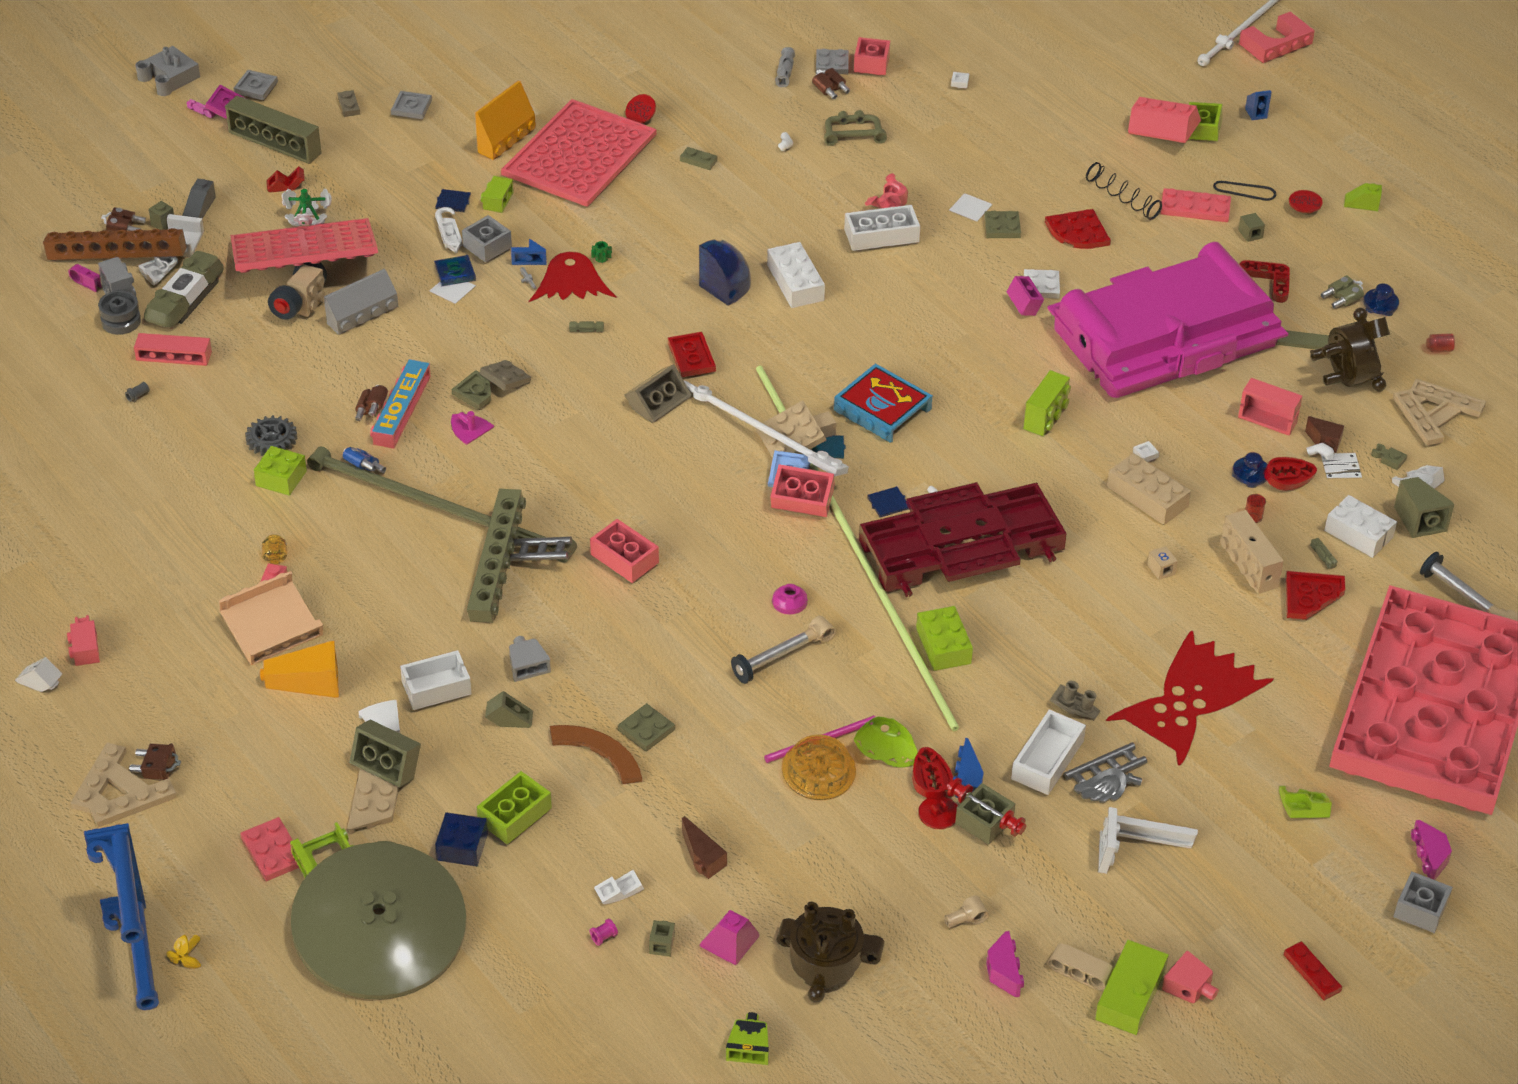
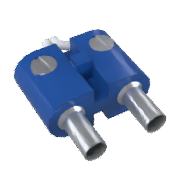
[343,447,386,473]

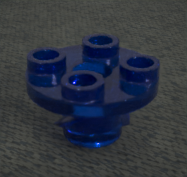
[1363,283,1399,316]
[1232,452,1267,488]

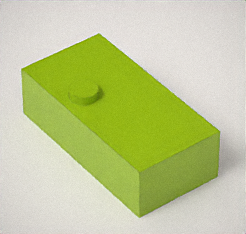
[1095,939,1169,1035]

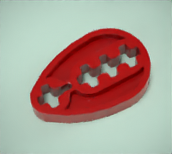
[1264,457,1317,491]
[912,747,953,799]

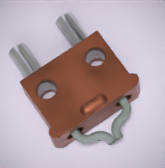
[129,743,181,780]

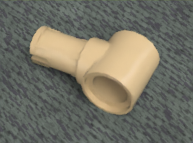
[944,896,989,929]

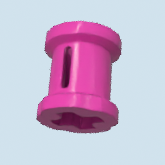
[589,918,618,946]

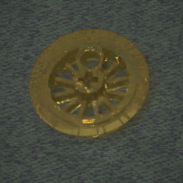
[782,734,856,800]

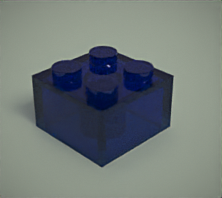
[435,812,488,867]

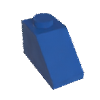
[1245,90,1272,120]

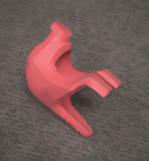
[865,173,908,209]

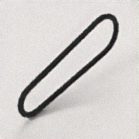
[1213,181,1276,201]

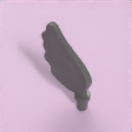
[1074,768,1142,803]

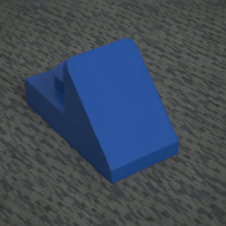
[511,239,547,265]

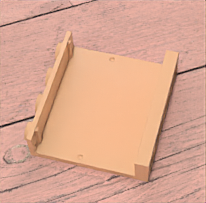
[219,571,323,665]

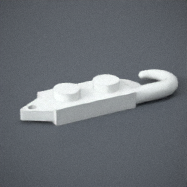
[435,207,463,253]

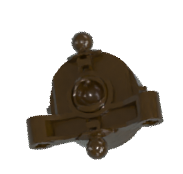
[1310,307,1390,391]
[776,901,885,1002]

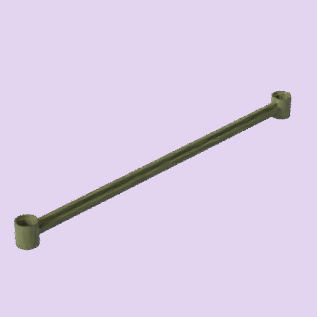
[307,446,577,563]

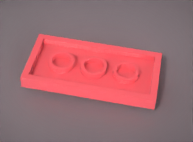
[1160,188,1231,222]

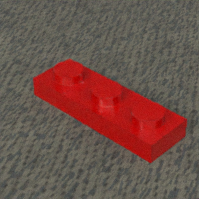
[1283,941,1342,1001]

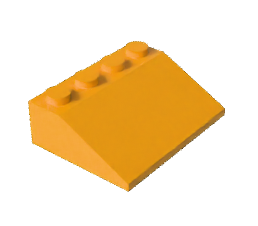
[475,80,536,160]

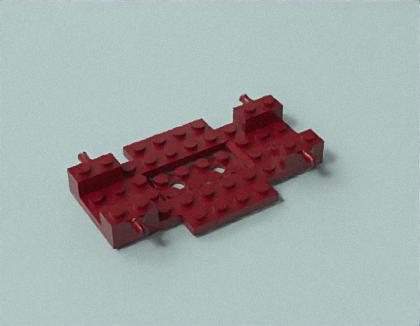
[859,482,1067,597]

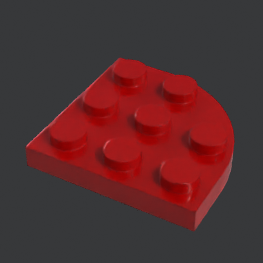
[1045,209,1111,249]

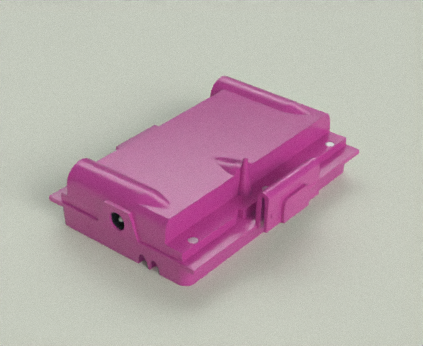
[1047,242,1288,398]

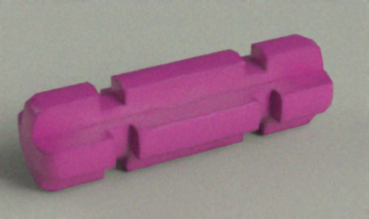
[186,99,216,118]

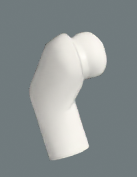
[778,132,793,151]
[1306,443,1334,460]

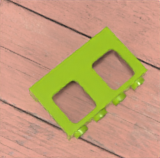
[290,822,354,878]

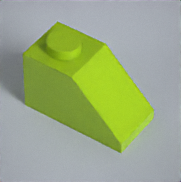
[1344,183,1382,211]

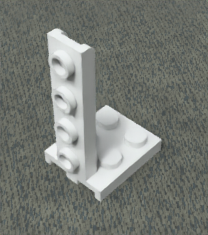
[1098,807,1198,874]

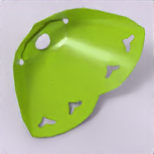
[854,716,918,768]

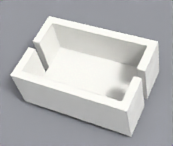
[1324,495,1397,558]
[400,650,471,710]

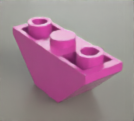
[1411,820,1452,880]
[986,931,1024,997]

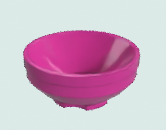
[772,584,808,615]

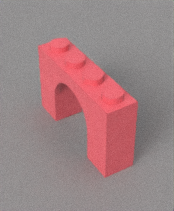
[1239,11,1315,63]

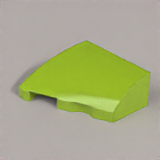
[1279,786,1332,818]

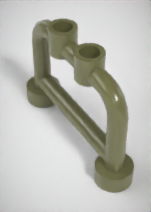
[824,110,887,146]

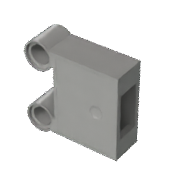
[135,46,200,96]

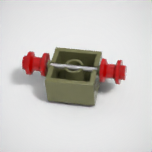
[946,778,1027,844]

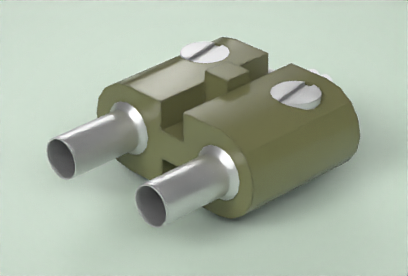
[1321,275,1364,309]

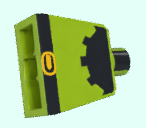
[726,1012,769,1065]

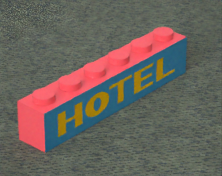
[370,359,431,449]

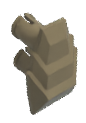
[1050,680,1100,720]

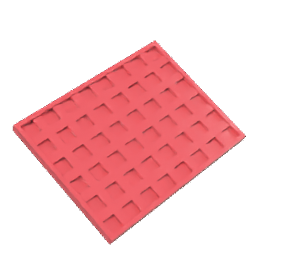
[230,218,378,273]

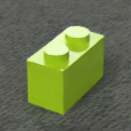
[481,176,514,213]

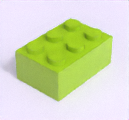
[1023,370,1071,436]
[916,606,973,671]
[476,771,552,845]

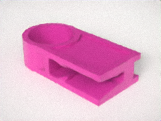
[68,264,102,292]

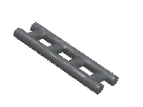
[510,536,572,561]
[1063,742,1147,794]

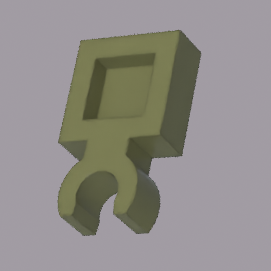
[1371,443,1407,470]

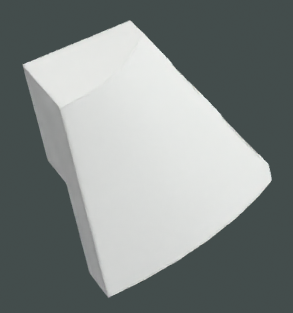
[1392,465,1445,489]
[358,700,400,733]

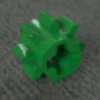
[591,241,612,263]

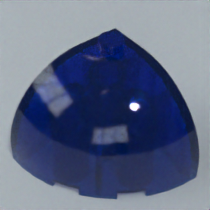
[699,239,751,306]

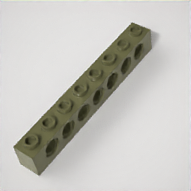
[467,489,526,623]

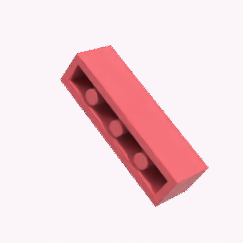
[134,333,212,366]

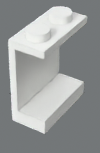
[164,214,204,258]

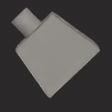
[509,636,551,682]

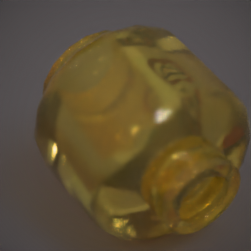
[261,535,287,565]

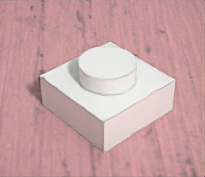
[951,72,969,88]
[1133,441,1159,462]

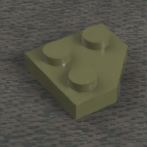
[451,370,491,410]

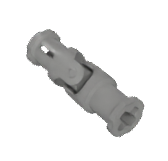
[775,47,795,87]

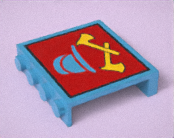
[834,363,933,443]

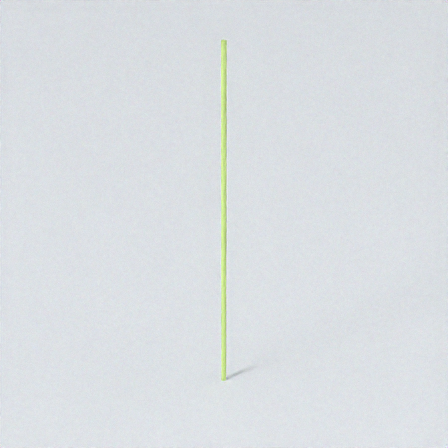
[756,366,959,731]

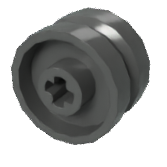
[98,290,141,335]

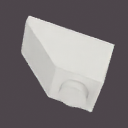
[15,657,62,692]

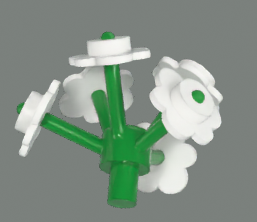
[282,189,332,226]

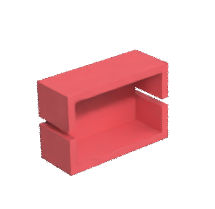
[1238,378,1303,436]

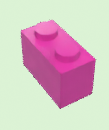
[1006,276,1044,316]

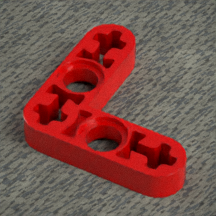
[1239,260,1290,303]

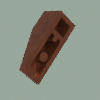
[682,816,727,879]

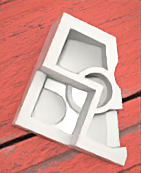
[138,257,178,285]

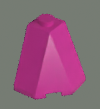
[700,910,760,965]

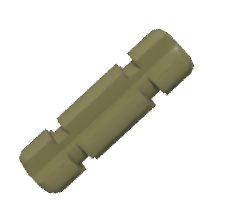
[569,321,604,332]
[1310,538,1338,569]

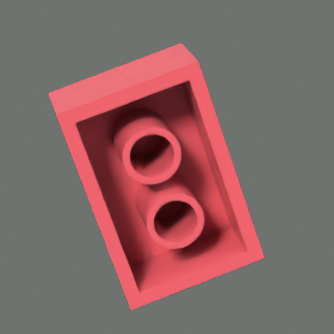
[770,464,835,517]
[590,519,659,583]

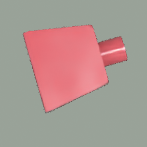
[1162,951,1219,1003]

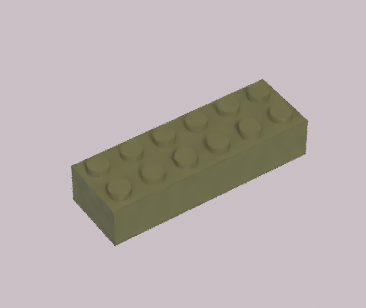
[225,95,322,164]

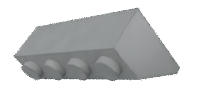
[324,269,398,335]

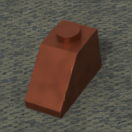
[1305,416,1344,453]

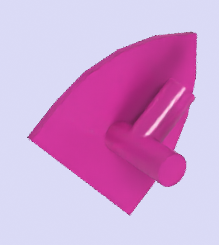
[451,411,494,445]

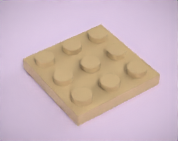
[755,400,826,458]

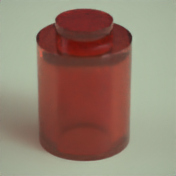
[1426,333,1455,352]
[1245,494,1266,523]

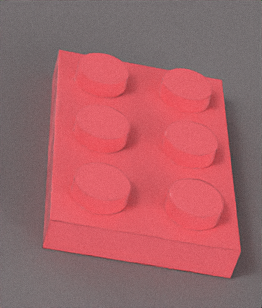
[240,817,299,882]

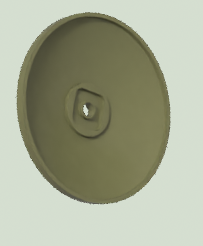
[291,842,466,1000]

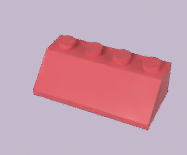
[1128,97,1201,143]

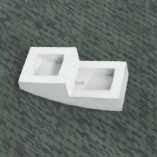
[594,870,644,905]

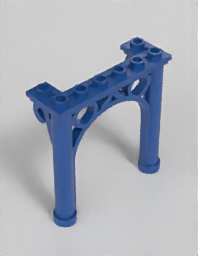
[84,823,159,1010]

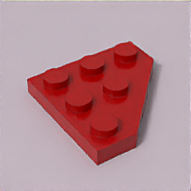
[1285,571,1345,620]

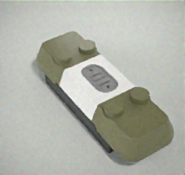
[144,251,224,327]

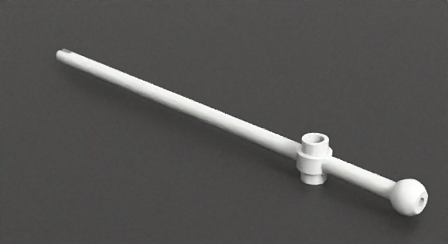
[1197,0,1279,67]

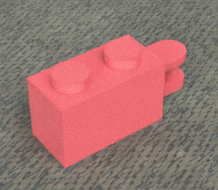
[67,615,100,666]

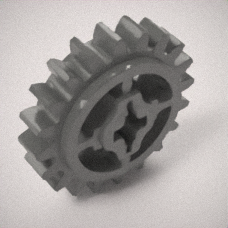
[245,415,298,456]

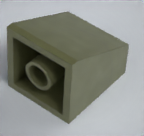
[1394,477,1454,538]

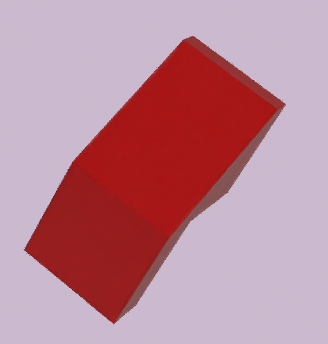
[266,166,305,193]

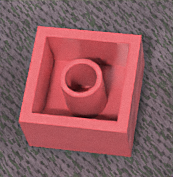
[854,37,891,75]

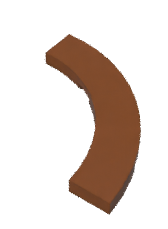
[550,725,642,784]

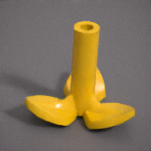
[166,934,201,969]

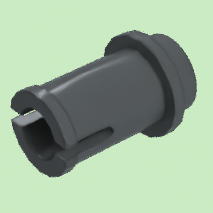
[125,382,150,402]

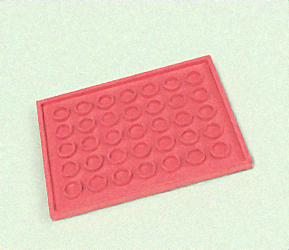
[501,99,657,207]

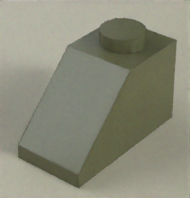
[485,691,533,728]

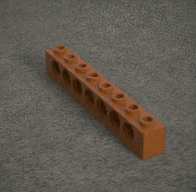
[43,228,187,260]

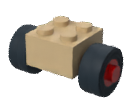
[268,262,327,320]

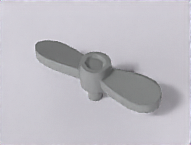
[520,267,536,289]

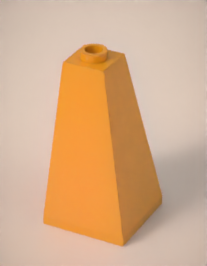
[260,641,339,698]

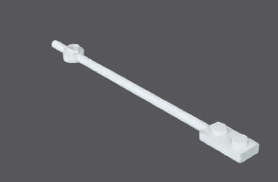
[684,380,849,476]

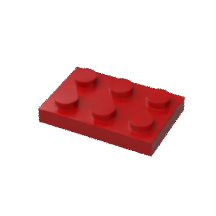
[668,332,716,377]

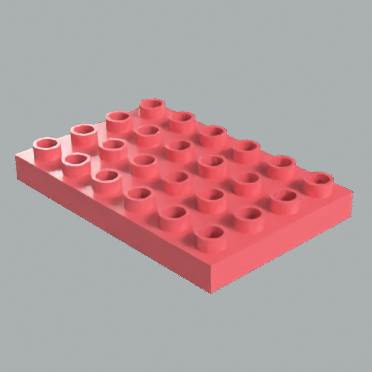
[1329,585,1518,815]

